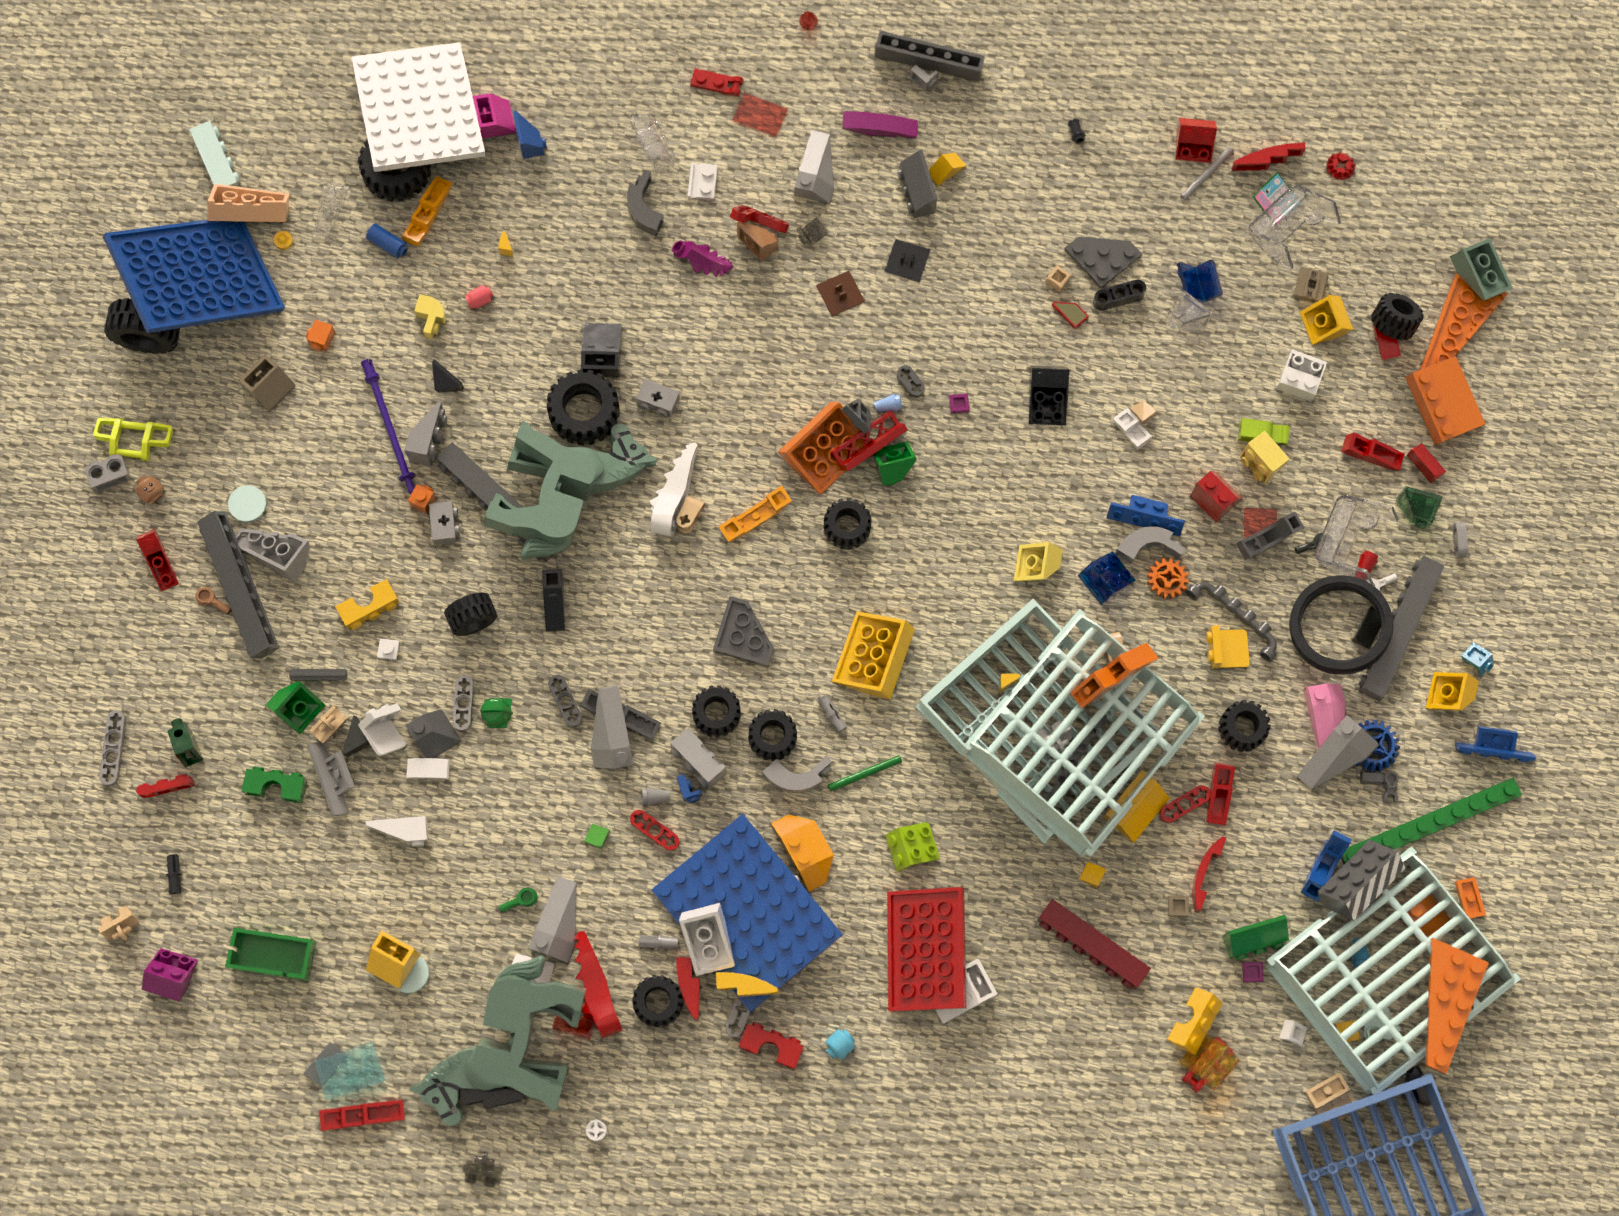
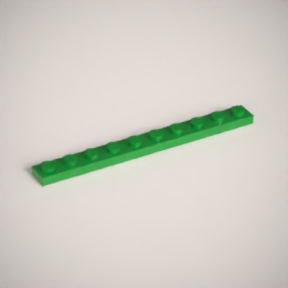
[1341,777,1522,864]

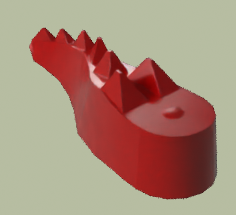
[574,931,623,1039]

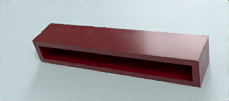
[1037,899,1151,990]

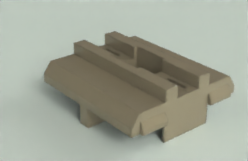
[1293,267,1329,303]

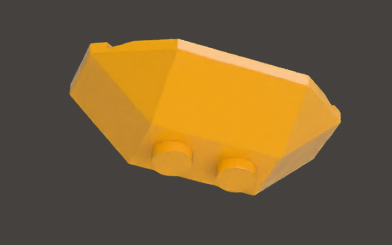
[771,815,834,892]

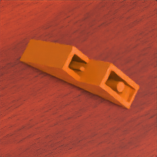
[1070,643,1158,708]

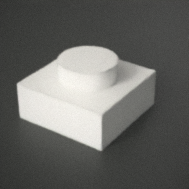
[377,638,400,661]

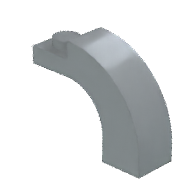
[1115,527,1185,564]
[762,756,832,793]

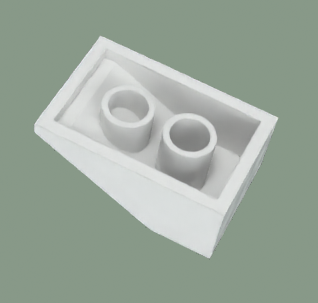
[679,903,735,976]

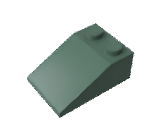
[1450,238,1513,301]

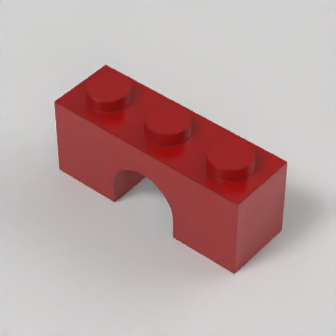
[739,1022,804,1070]

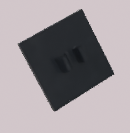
[885,239,930,282]

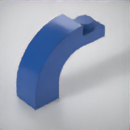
[1300,830,1352,902]

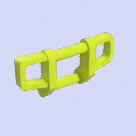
[93,418,173,461]

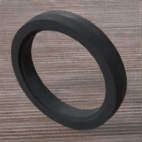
[1289,575,1393,675]

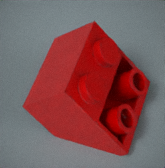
[1175,118,1217,163]

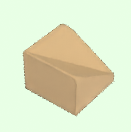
[1045,265,1072,293]
[1130,401,1157,425]

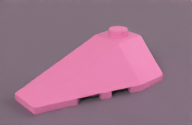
[1304,683,1346,749]

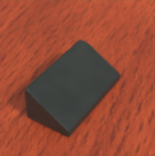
[1352,606,1381,649]

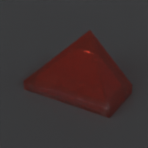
[552,1015,595,1040]

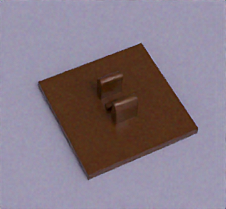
[816,271,865,316]

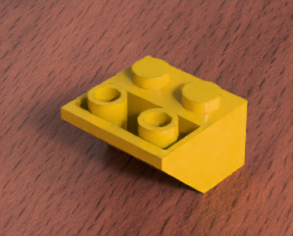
[366,931,421,989]

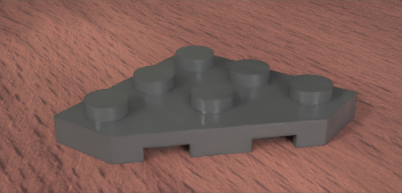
[1064,237,1142,289]
[713,596,774,667]

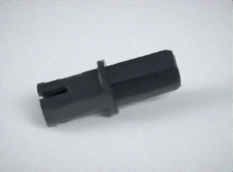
[166,854,182,894]

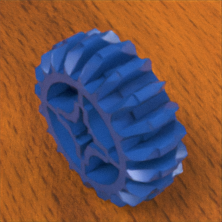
[1356,720,1400,772]

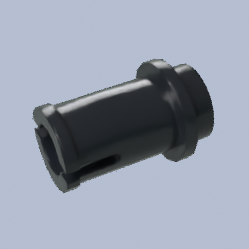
[1068,119,1086,143]

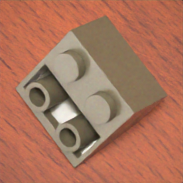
[238,354,296,412]

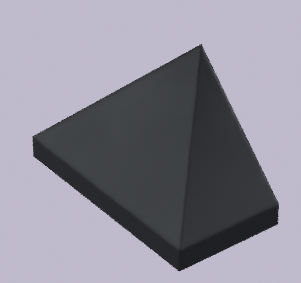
[432,359,464,392]
[1401,1065,1431,1107]

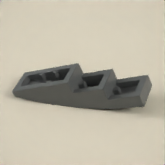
[580,689,661,740]

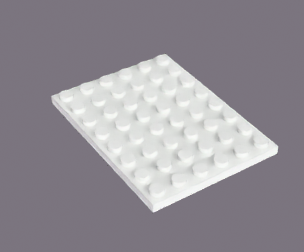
[352,43,485,172]

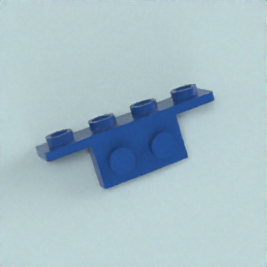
[1107,495,1185,536]
[1455,726,1536,763]

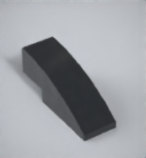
[460,1088,526,1109]

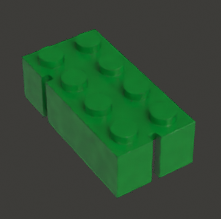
[225,927,317,982]

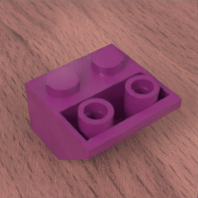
[142,948,198,1002]

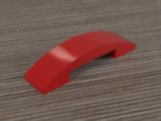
[1192,836,1227,913]

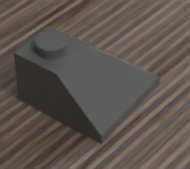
[405,709,461,758]

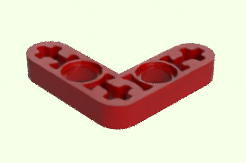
[730,205,790,233]

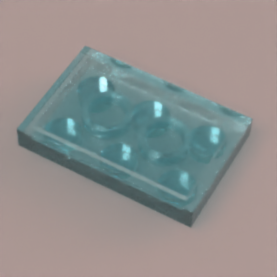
[314,1041,385,1100]

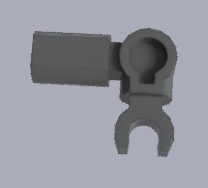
[1360,771,1399,803]

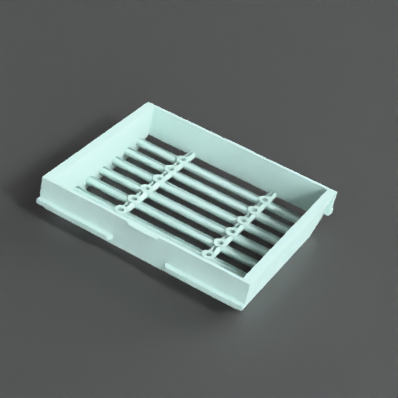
[916,599,1159,844]
[962,609,1205,857]
[1266,846,1520,1095]

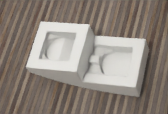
[1113,408,1152,450]
[406,758,450,780]

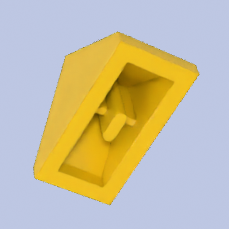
[929,153,966,186]

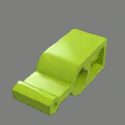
[1238,418,1289,445]

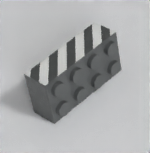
[1318,840,1405,921]

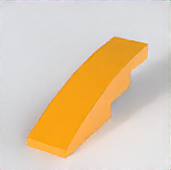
[402,176,453,247]

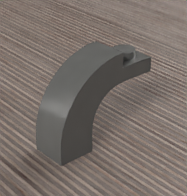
[627,170,664,237]
[1236,512,1305,560]

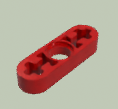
[1159,785,1211,823]
[630,810,680,851]

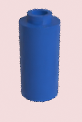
[366,223,408,258]

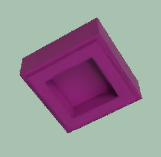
[949,394,970,414]
[1242,962,1264,983]

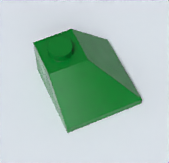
[873,441,917,486]
[265,681,326,734]

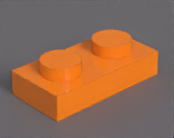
[1454,877,1486,919]

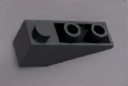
[542,569,565,632]

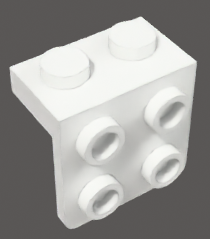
[358,704,406,756]

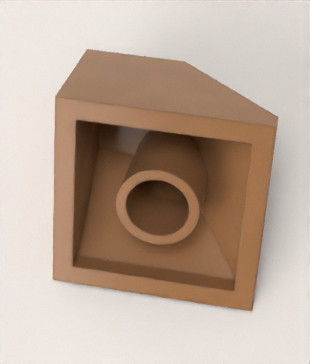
[737,221,778,261]

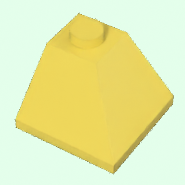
[1014,542,1063,582]

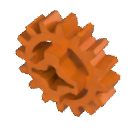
[1147,558,1189,600]

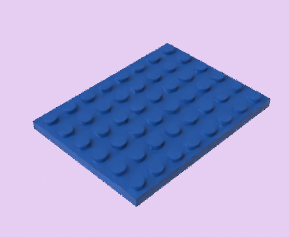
[103,220,285,333]
[652,814,843,1013]

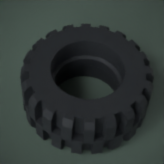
[358,139,431,202]
[104,298,180,354]
[546,369,620,445]

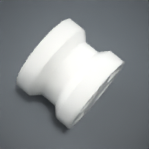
[586,1120,607,1141]

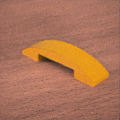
[718,486,792,542]

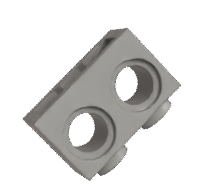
[84,454,132,493]

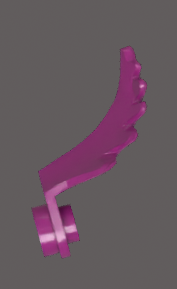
[672,240,734,277]

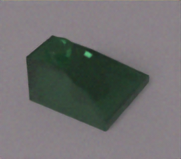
[1396,486,1443,529]

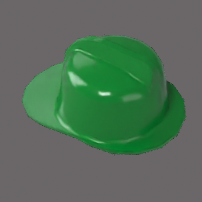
[480,698,513,729]

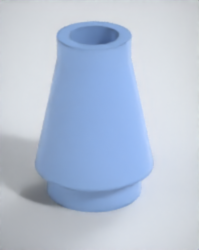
[874,394,902,413]

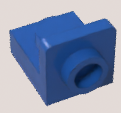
[677,774,703,803]

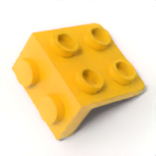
[1206,626,1250,669]

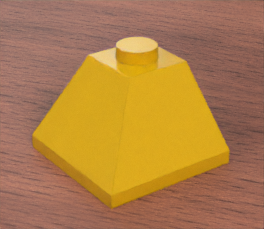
[1426,672,1479,711]

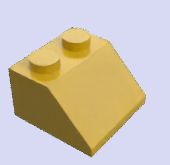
[1300,295,1353,345]

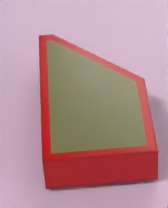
[1052,302,1089,329]

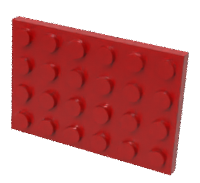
[887,887,966,1012]

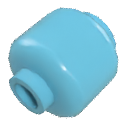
[825,1029,855,1060]

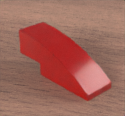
[1341,432,1405,471]
[1206,762,1236,826]
[676,957,700,1020]

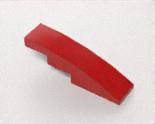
[1231,142,1306,171]
[318,1099,405,1131]

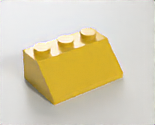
[1104,770,1170,843]

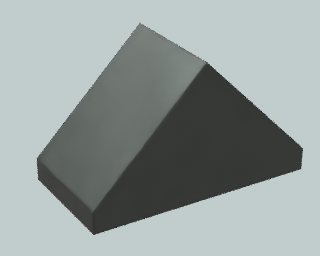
[342,715,370,757]

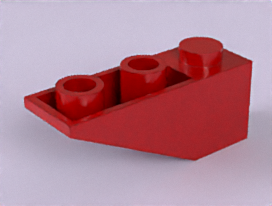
[136,529,179,592]

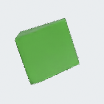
[584,824,610,849]

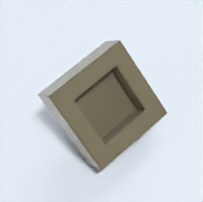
[1168,895,1189,917]

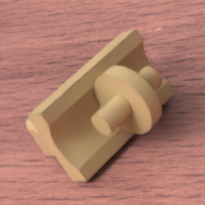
[309,705,348,744]
[98,906,140,941]

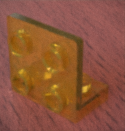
[1179,1034,1240,1091]

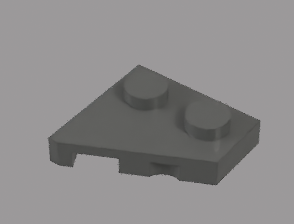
[841,398,871,434]

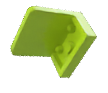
[885,822,940,872]

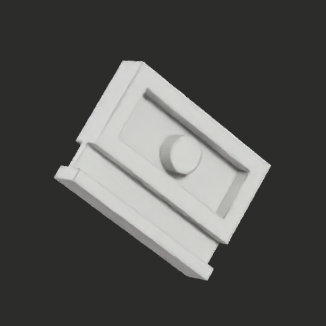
[688,163,718,201]

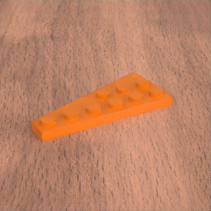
[1420,274,1508,369]
[1425,938,1489,1074]

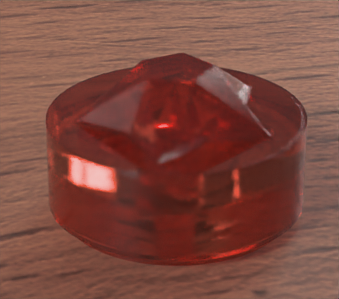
[799,11,818,30]

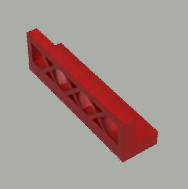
[831,410,908,471]

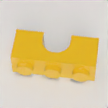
[335,579,400,630]
[1167,987,1223,1055]

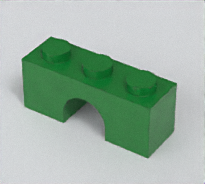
[241,767,307,804]

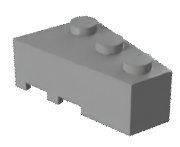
[670,728,727,789]

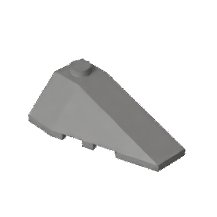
[794,130,834,204]
[529,876,576,963]

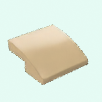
[1305,1072,1360,1129]

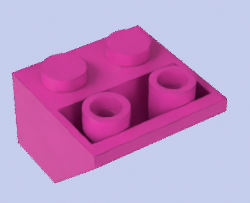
[472,93,516,139]

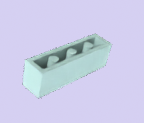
[189,121,241,187]

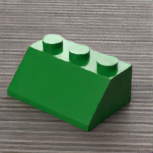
[1222,915,1289,961]

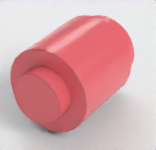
[465,285,494,309]

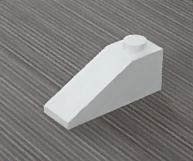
[366,816,429,847]

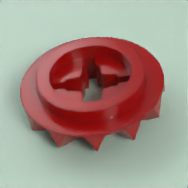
[1326,152,1356,180]

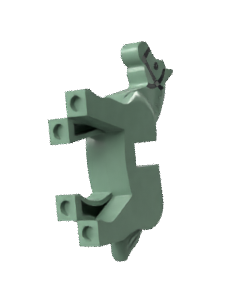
[483,421,657,560]
[409,955,587,1126]

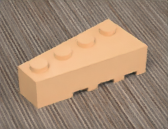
[207,184,289,222]

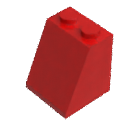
[1190,471,1243,523]

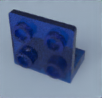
[1177,259,1223,303]
[1078,551,1135,605]

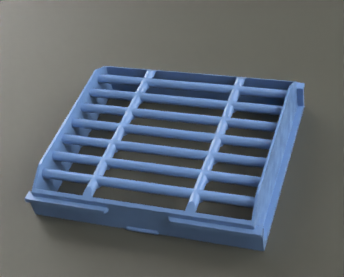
[1272,1073,1487,1216]

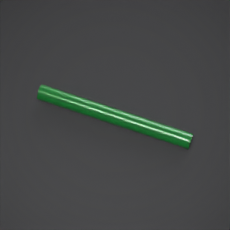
[828,755,902,792]

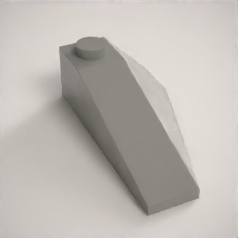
[235,528,309,582]
[591,685,634,769]
[1297,715,1379,789]

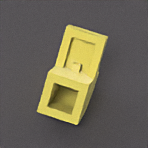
[414,294,446,339]

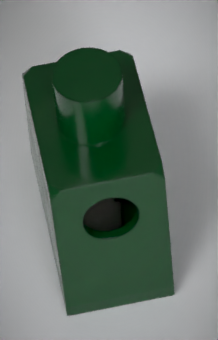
[167,718,203,768]

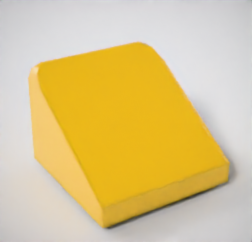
[498,231,513,257]
[999,674,1020,692]
[1079,862,1106,888]

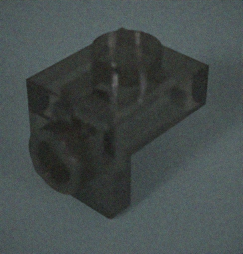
[796,217,829,246]

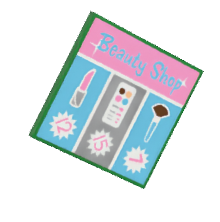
[1252,173,1299,225]

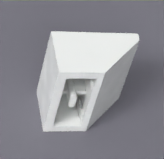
[1276,350,1327,402]

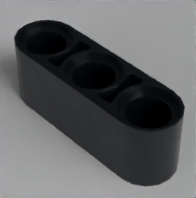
[1093,279,1146,311]

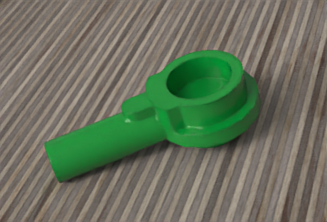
[499,887,538,913]

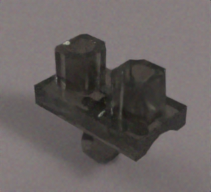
[463,1151,503,1188]

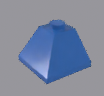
[512,111,547,159]

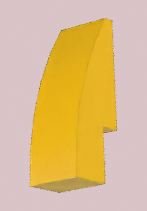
[716,972,780,997]

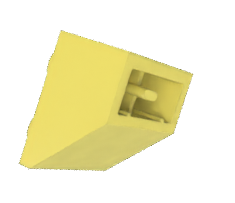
[1240,431,1289,484]

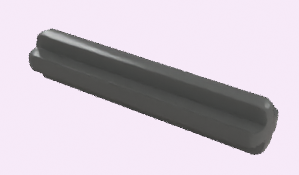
[289,669,348,681]

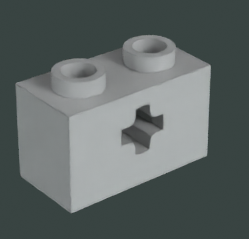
[636,379,680,417]
[429,501,460,545]

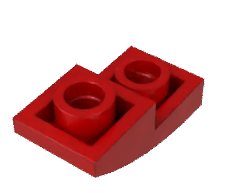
[1372,323,1401,360]

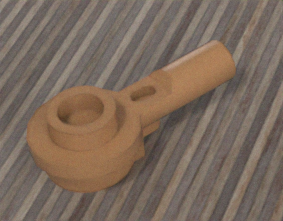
[195,587,231,615]

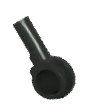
[1294,533,1332,554]

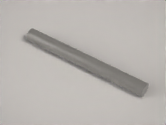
[1180,147,1234,201]

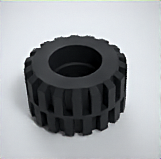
[1371,293,1424,340]
[823,498,872,550]
[444,592,498,636]
[692,685,741,738]
[1218,700,1271,752]
[748,709,797,761]
[632,975,683,1028]

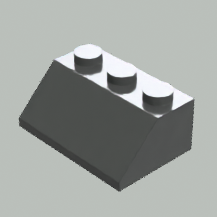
[897,150,937,218]

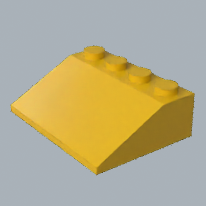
[832,611,915,700]

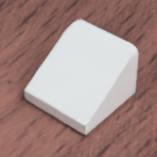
[1279,1019,1307,1047]

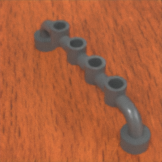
[1185,582,1277,662]
[1042,713,1107,807]

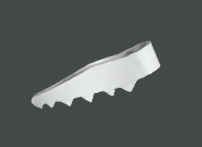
[650,443,698,537]

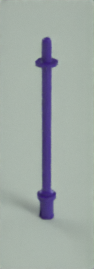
[361,359,415,495]

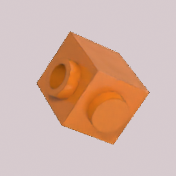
[306,320,335,352]
[408,484,436,514]

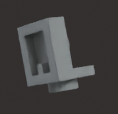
[910,65,939,91]

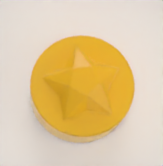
[273,231,293,250]

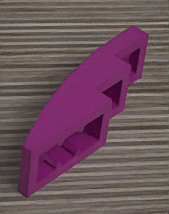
[842,111,918,139]

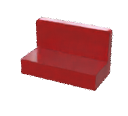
[1406,443,1446,483]

